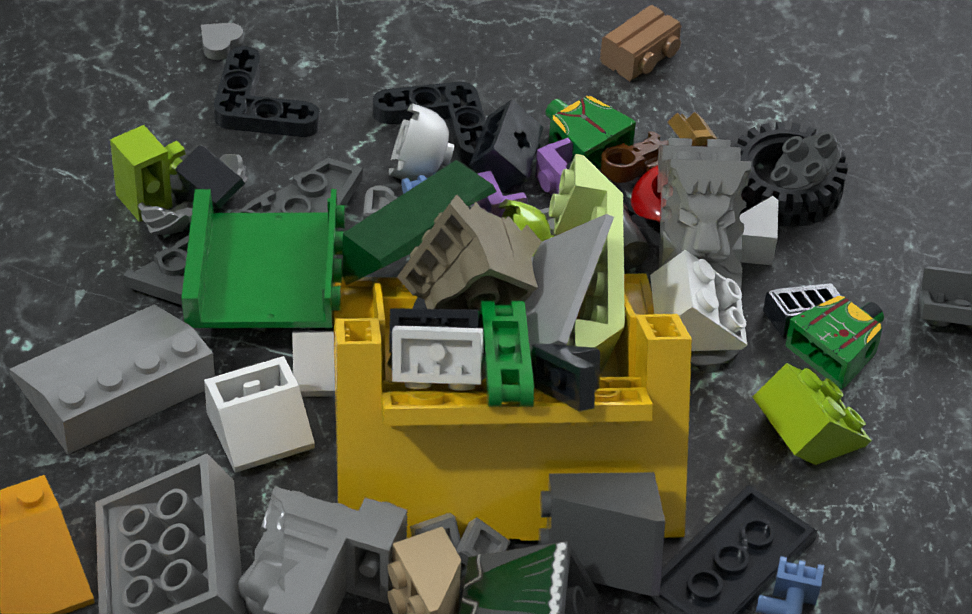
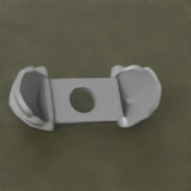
[138,154,248,235]

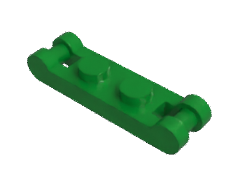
[480,301,534,407]

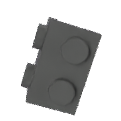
[918,266,972,329]

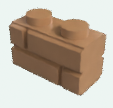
[600,4,681,81]

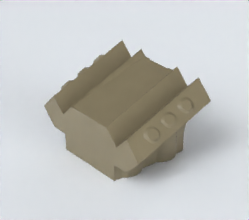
[397,194,542,328]

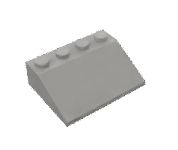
[484,214,614,379]
[9,304,215,455]
[95,454,245,614]

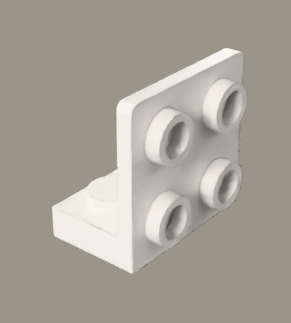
[392,326,486,390]

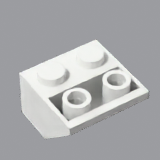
[650,250,747,351]
[204,356,315,473]

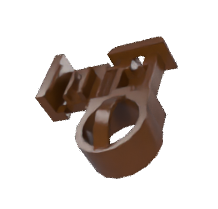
[600,131,669,183]

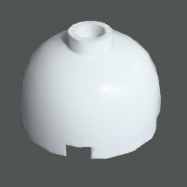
[389,103,454,181]

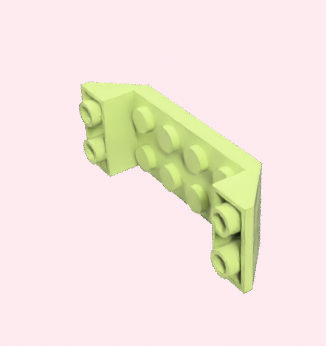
[549,154,625,374]

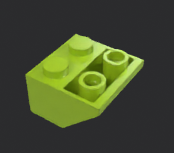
[752,363,872,465]

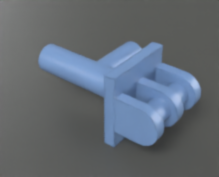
[756,556,824,614]

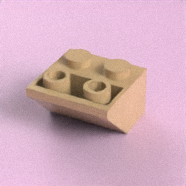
[387,526,461,614]

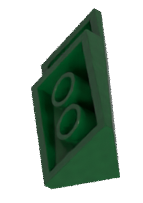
[343,160,497,285]

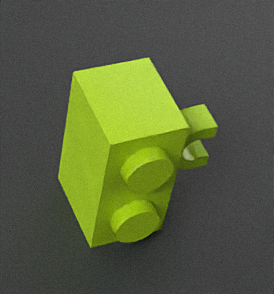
[110,125,186,222]

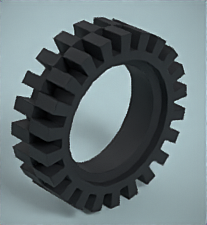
[733,122,848,227]

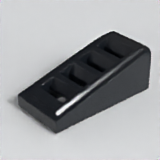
[763,283,841,337]

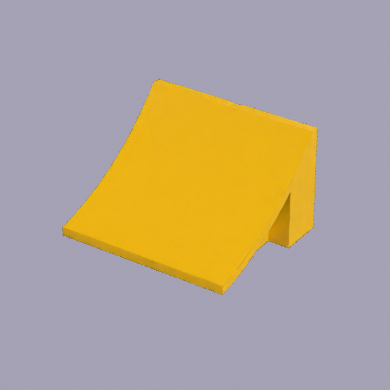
[333,274,692,541]

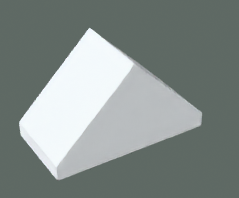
[740,196,778,265]
[292,330,335,397]

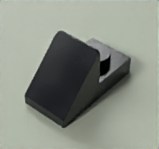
[171,145,245,209]
[532,343,600,411]

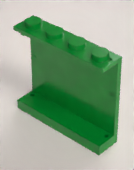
[181,189,345,328]

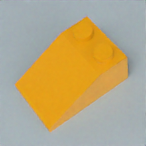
[0,475,94,614]

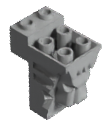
[657,138,751,289]
[238,487,407,614]

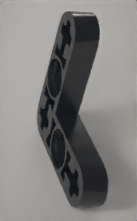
[214,46,320,137]
[373,82,486,166]

